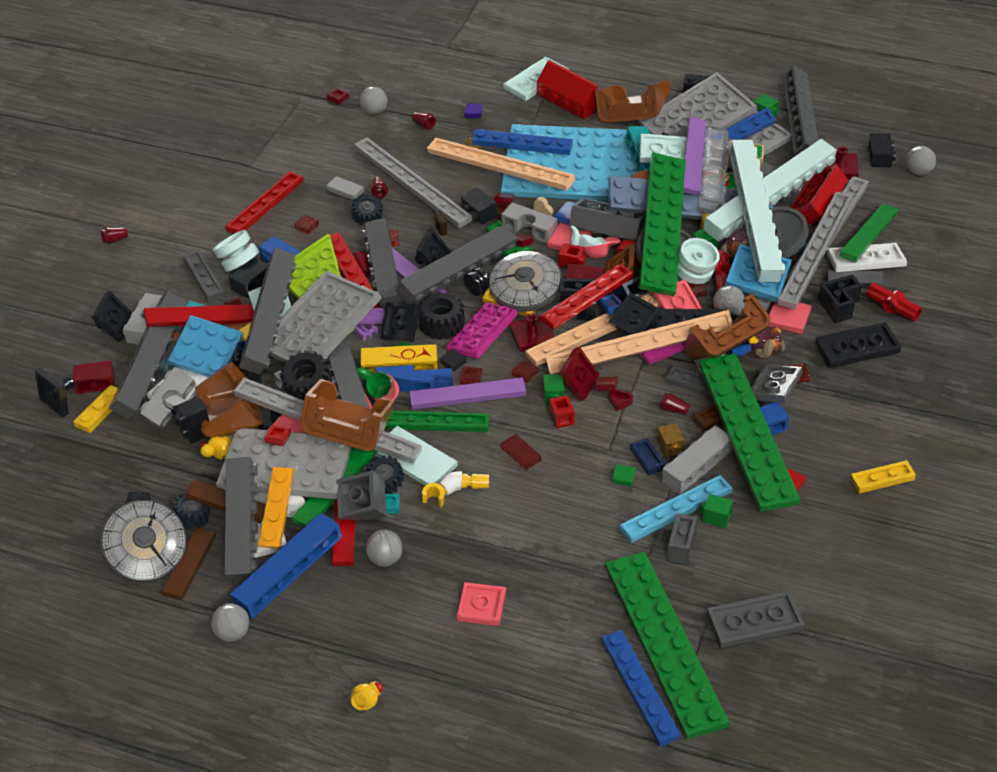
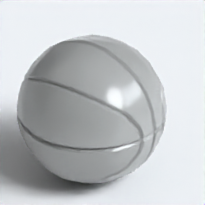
[359,87,388,115]
[905,146,936,176]
[713,286,745,318]
[366,530,403,567]
[211,603,249,642]

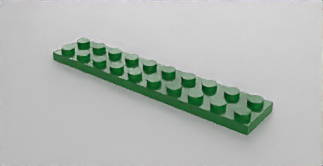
[639,152,686,297]
[698,354,801,512]
[605,551,730,740]

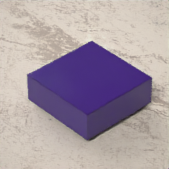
[465,104,482,118]

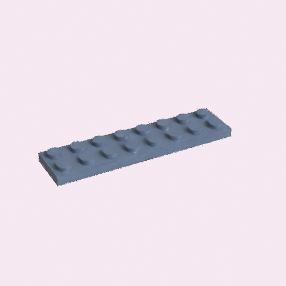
[608,175,739,220]

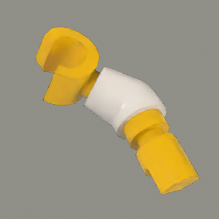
[422,471,489,507]

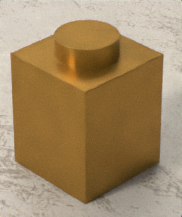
[657,423,685,457]

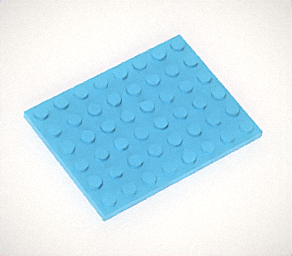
[501,124,637,201]

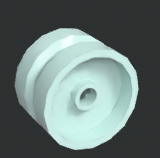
[212,230,259,272]
[678,238,719,284]

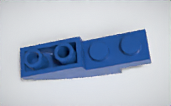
[376,365,453,393]

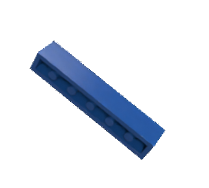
[230,513,342,619]

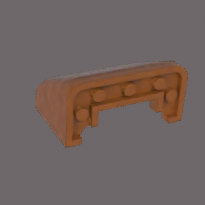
[595,80,671,123]
[684,294,771,360]
[195,361,263,438]
[300,379,395,451]

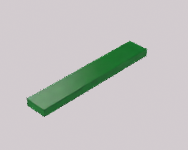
[839,203,899,263]
[384,411,490,432]
[292,448,378,528]

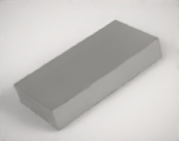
[326,176,364,200]

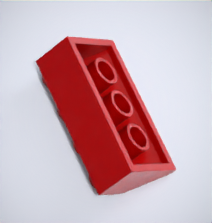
[537,60,597,119]
[790,164,848,225]

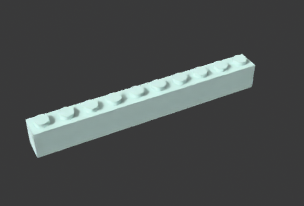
[703,139,837,242]
[729,140,785,282]

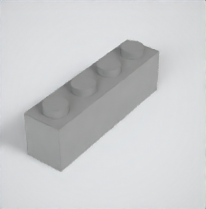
[662,426,733,495]

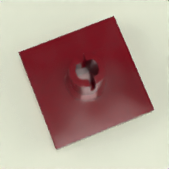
[823,146,859,179]
[509,313,554,352]
[559,347,600,401]

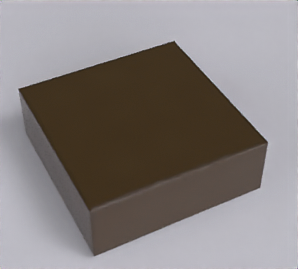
[435,211,448,236]

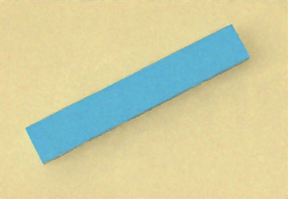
[619,475,732,543]

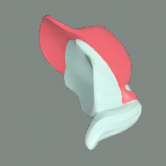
[571,226,621,260]

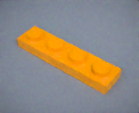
[259,467,295,549]

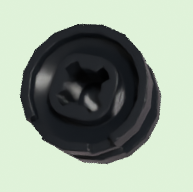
[463,267,489,296]

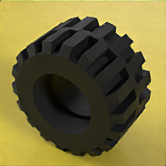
[418,292,465,340]
[280,350,332,400]

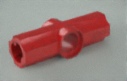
[714,250,731,291]
[866,282,923,322]

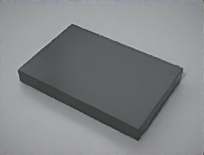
[751,364,803,403]

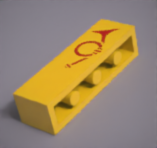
[361,344,438,373]

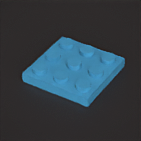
[725,244,792,303]
[168,315,243,377]

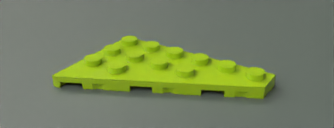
[287,234,354,334]

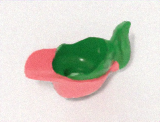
[357,368,399,400]

